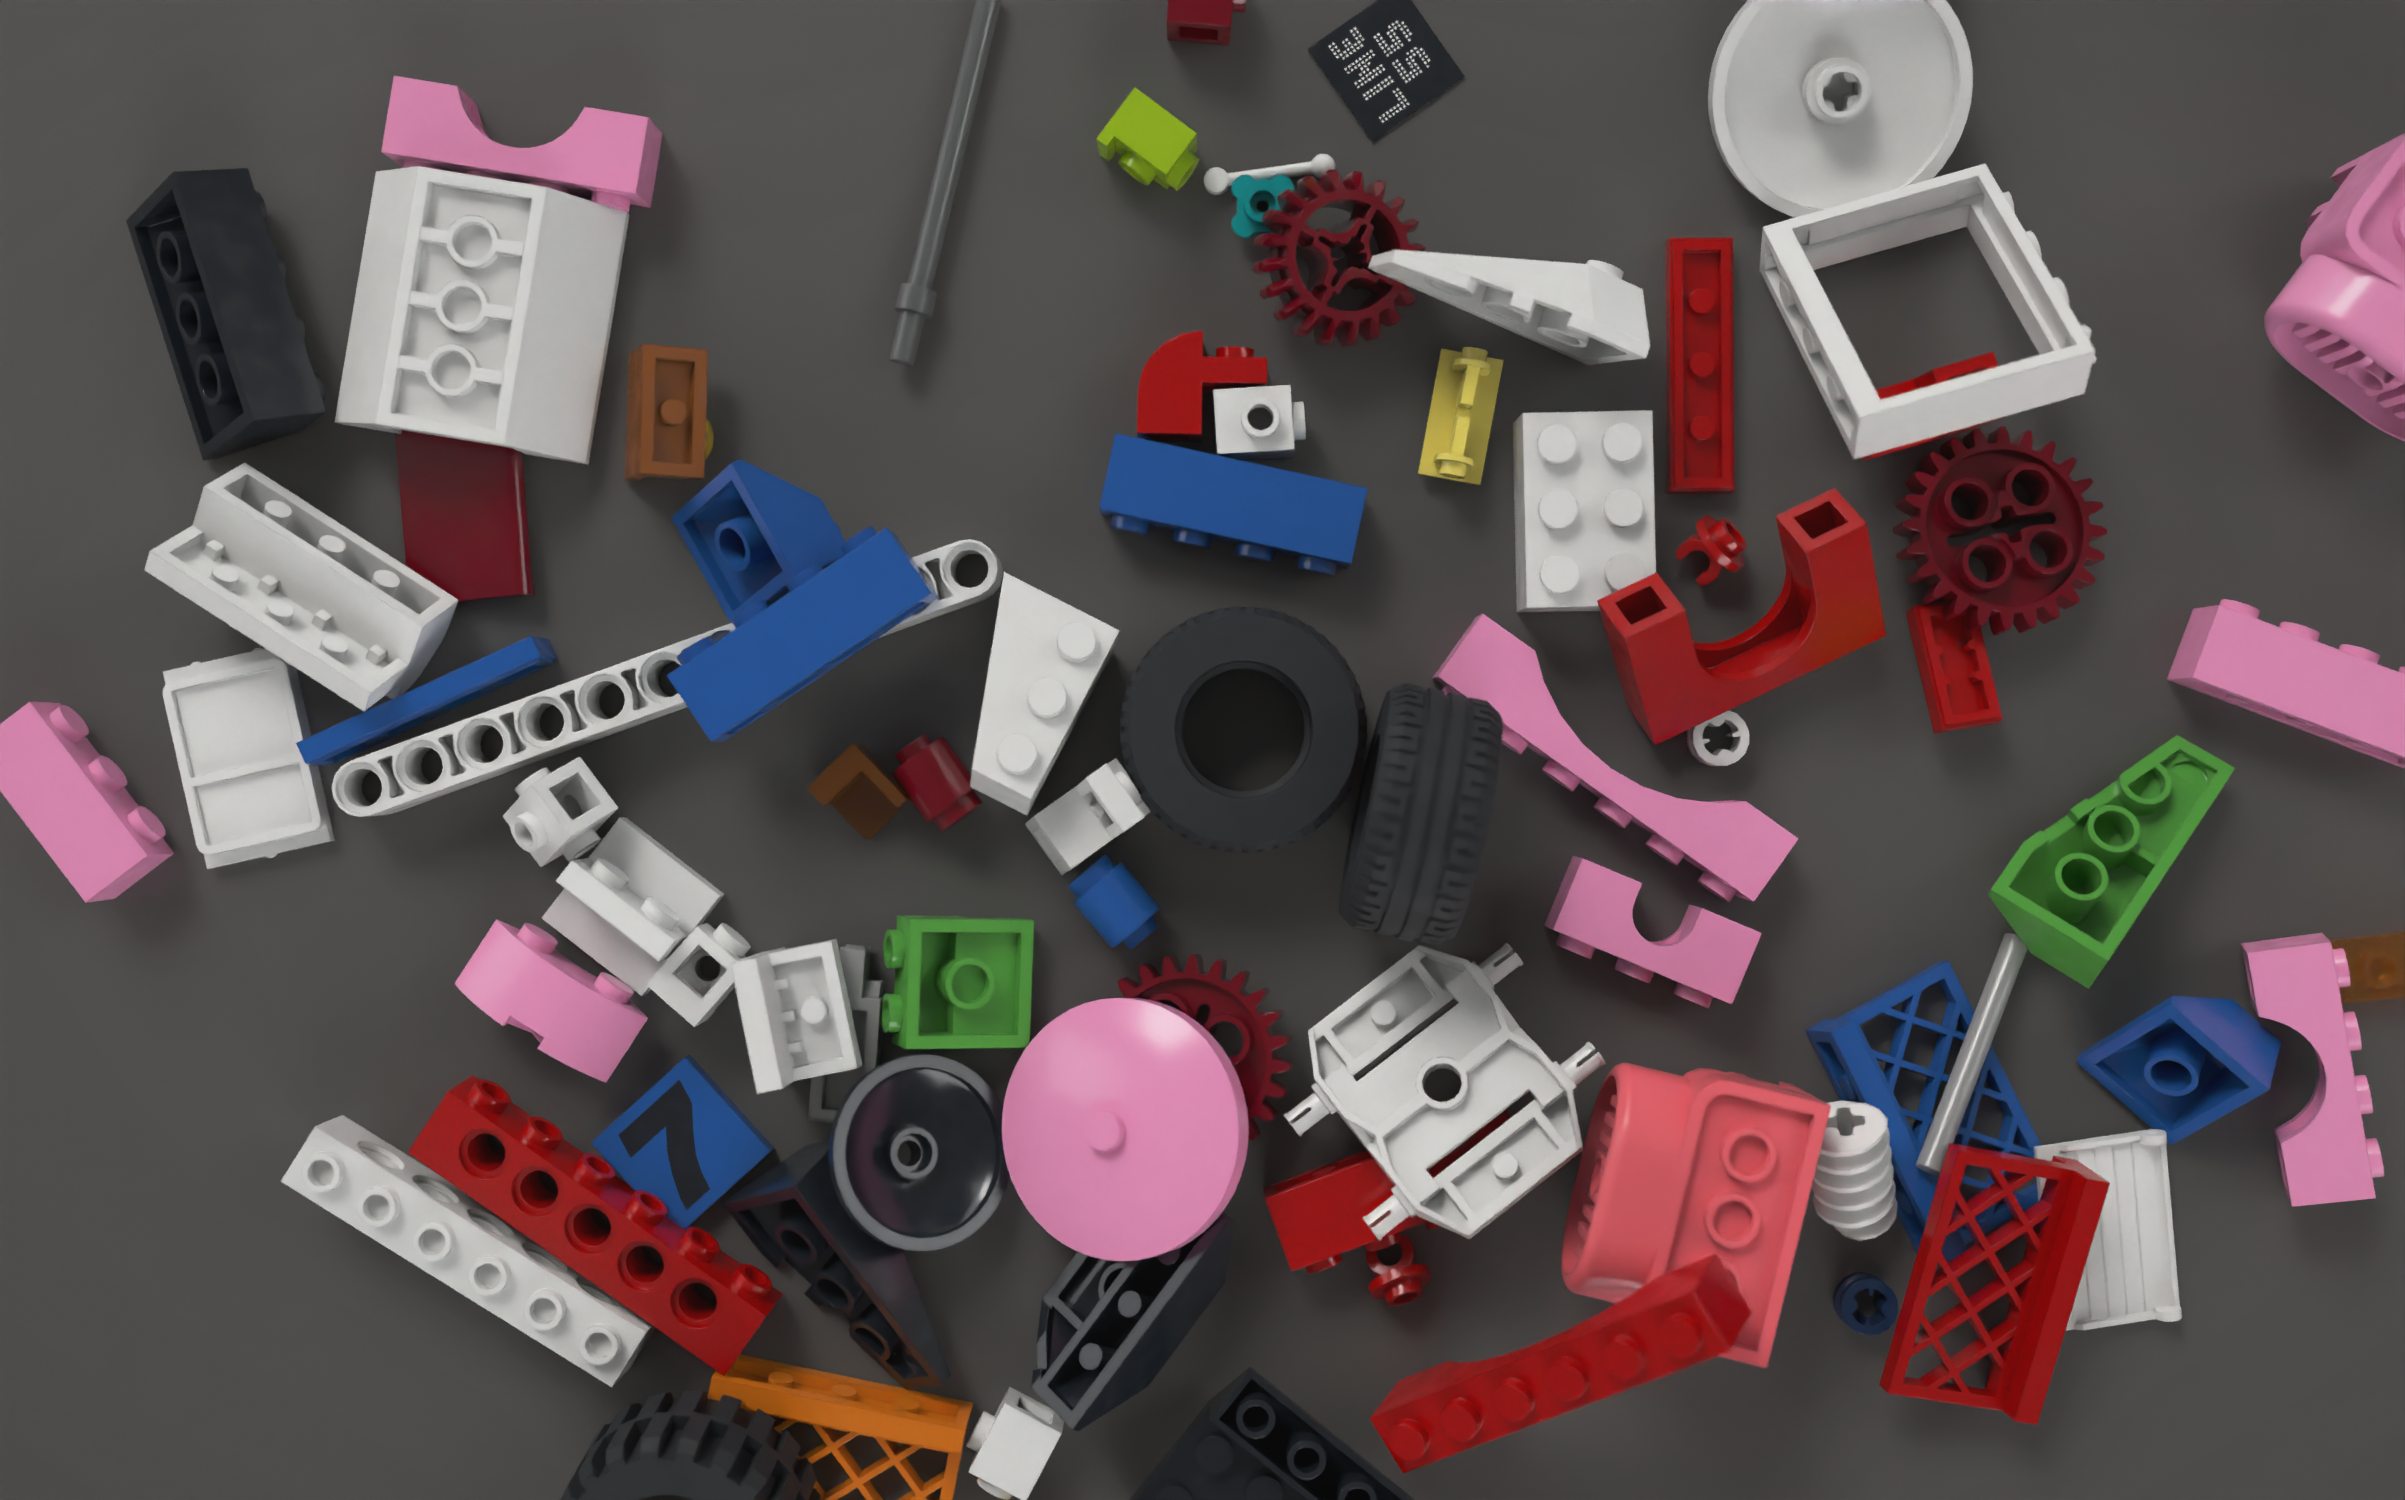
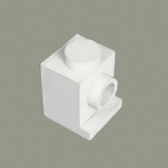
[646,923,751,1027]

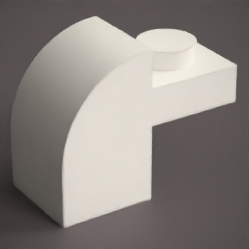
[1025,758,1151,875]

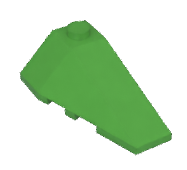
[1988,735,2235,989]

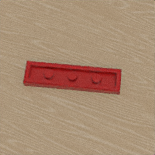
[1665,237,1735,494]

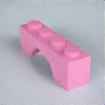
[381,76,663,213]
[2241,933,2384,1207]

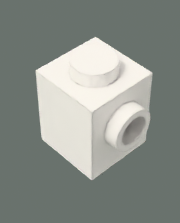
[1213,385,1306,460]
[966,1387,1064,1500]

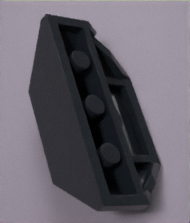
[1031,1211,1235,1431]

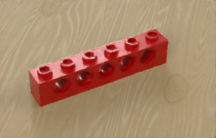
[407,1075,783,1376]

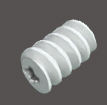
[1811,1100,1898,1241]

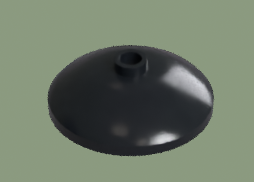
[828,1054,1010,1251]

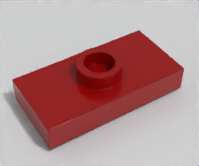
[1906,601,2003,734]

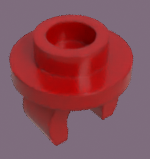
[1675,515,1747,586]
[1366,1235,1431,1306]

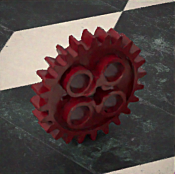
[1893,426,2107,635]
[1103,953,1294,1141]

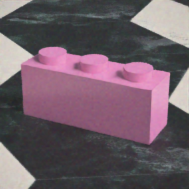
[0,702,174,903]

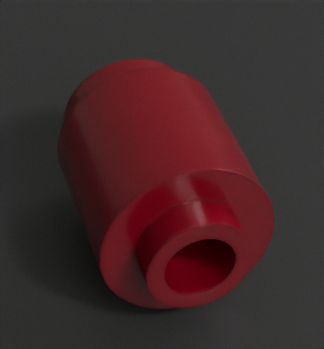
[892,734,983,832]

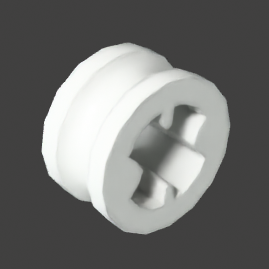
[1687,710,1750,766]

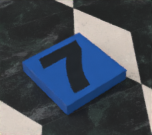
[591,1055,774,1230]

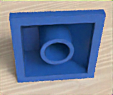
[671,460,845,623]
[2076,996,2281,1145]

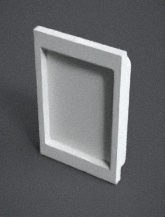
[162,648,335,869]

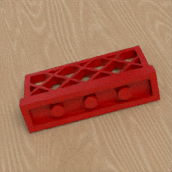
[1879,1143,2110,1425]

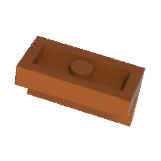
[625,343,708,481]

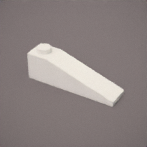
[1368,250,1650,365]

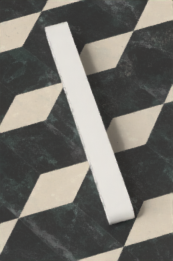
[332,539,1003,817]

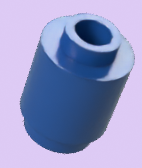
[1067,854,1160,950]

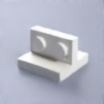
[542,817,725,996]
[730,939,862,1094]

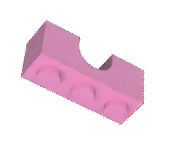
[1544,856,1762,1009]

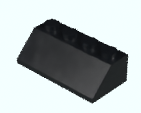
[126,168,326,461]

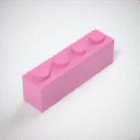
[2167,599,2405,768]

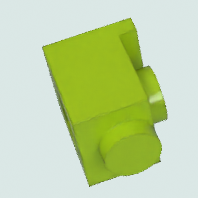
[1096,87,1200,191]

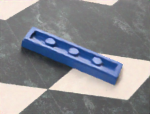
[296,636,558,765]

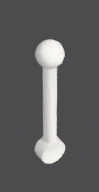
[1204,154,1335,195]

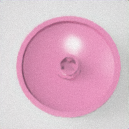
[1002,998,1249,1261]

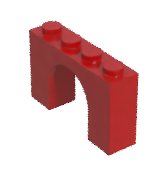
[1597,488,1886,745]

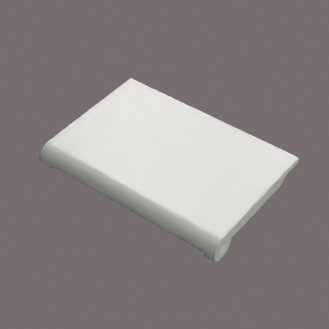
[2034,1129,2182,1331]

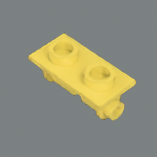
[1418,347,1504,485]

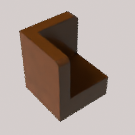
[806,743,911,839]

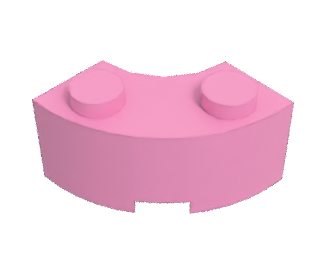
[454,919,648,1083]

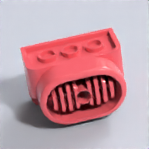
[1561,1062,1831,1368]

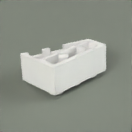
[970,572,1120,815]

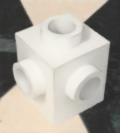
[503,757,618,867]

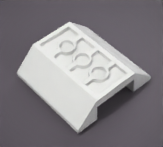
[335,166,630,465]

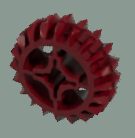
[1252,169,1426,347]

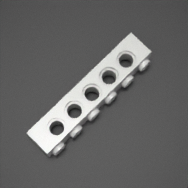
[281,1115,655,1387]

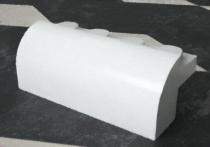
[145,463,459,711]

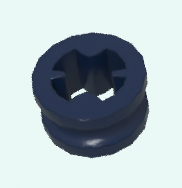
[1833,1272,1898,1336]

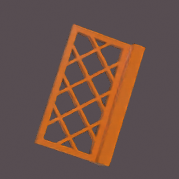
[708,1354,973,1500]

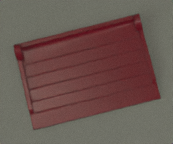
[395,430,535,602]

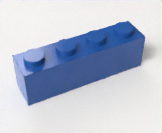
[1099,433,1368,576]
[667,526,938,742]

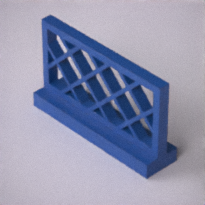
[1805,961,2041,1263]

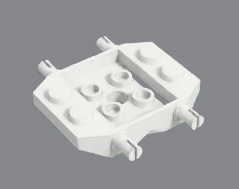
[1283,943,1606,1241]

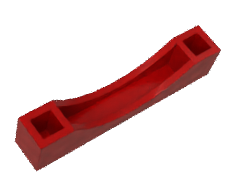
[1370,1254,1752,1473]

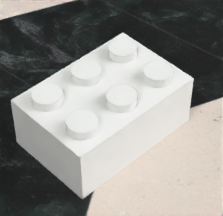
[1513,410,1656,612]

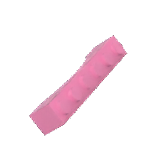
[1432,614,1799,903]

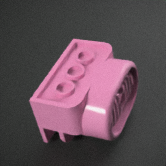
[2264,133,2405,442]

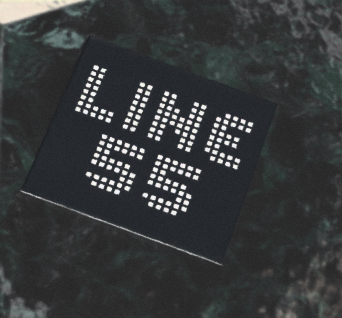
[1307,0,1465,142]

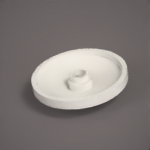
[1708,0,1973,217]

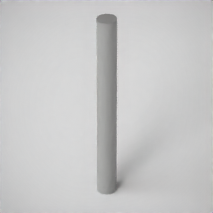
[1916,933,2027,1176]

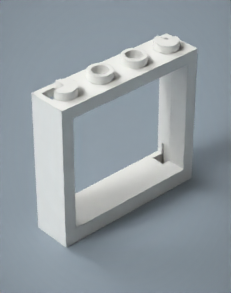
[1760,164,2097,459]

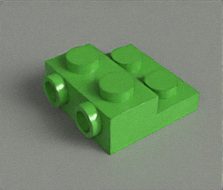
[881,915,1034,1049]

